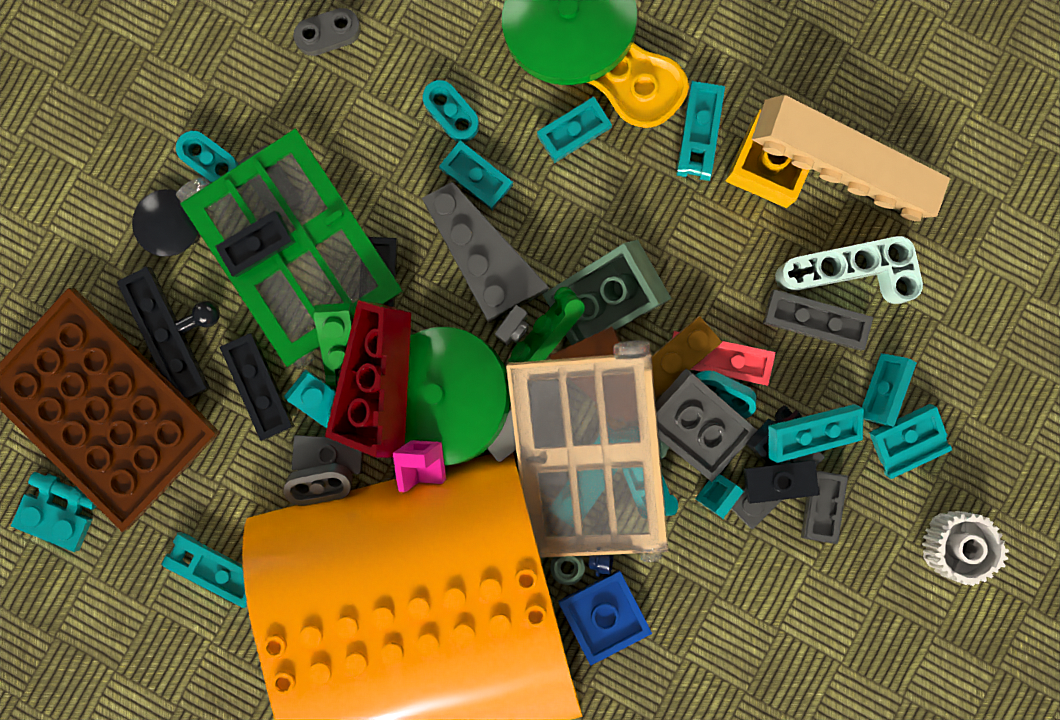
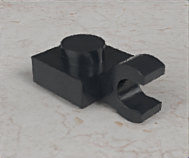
[746,405,802,466]

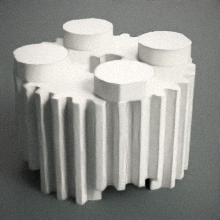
[922,511,1009,586]

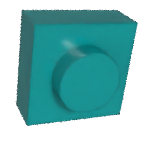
[695,474,744,519]

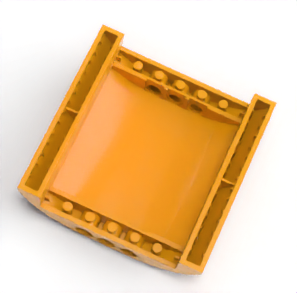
[242,452,582,720]

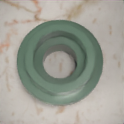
[550,556,585,585]

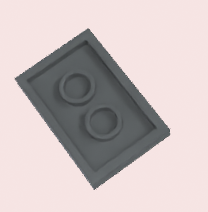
[656,368,757,482]

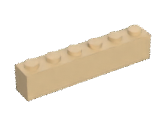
[751,95,950,221]

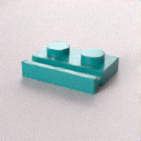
[869,404,952,479]

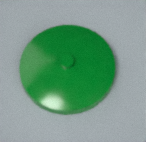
[502,0,637,85]
[405,327,510,466]

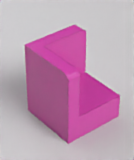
[393,440,446,492]

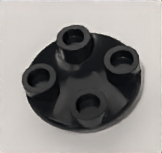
[132,189,200,257]

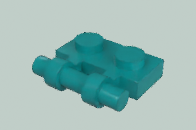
[11,472,96,552]

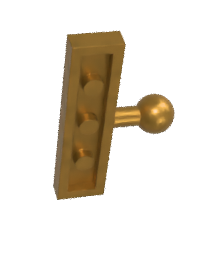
[594,316,722,429]

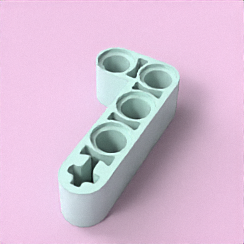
[775,236,923,304]

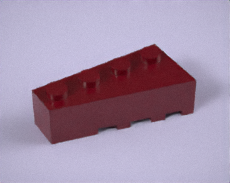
[325,300,411,458]

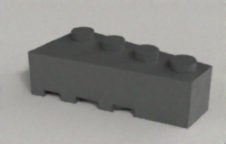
[422,182,549,323]

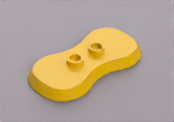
[587,42,689,128]

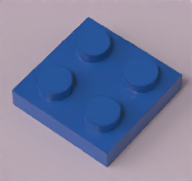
[558,570,652,666]

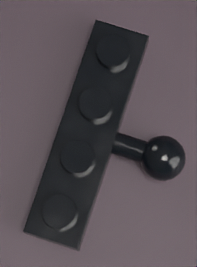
[117,266,220,400]

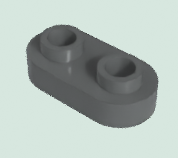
[293,8,361,56]
[283,464,353,506]

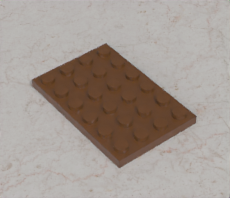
[0,288,220,532]

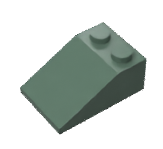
[543,240,672,345]

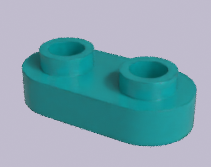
[423,80,479,142]
[176,131,238,183]
[695,371,756,419]

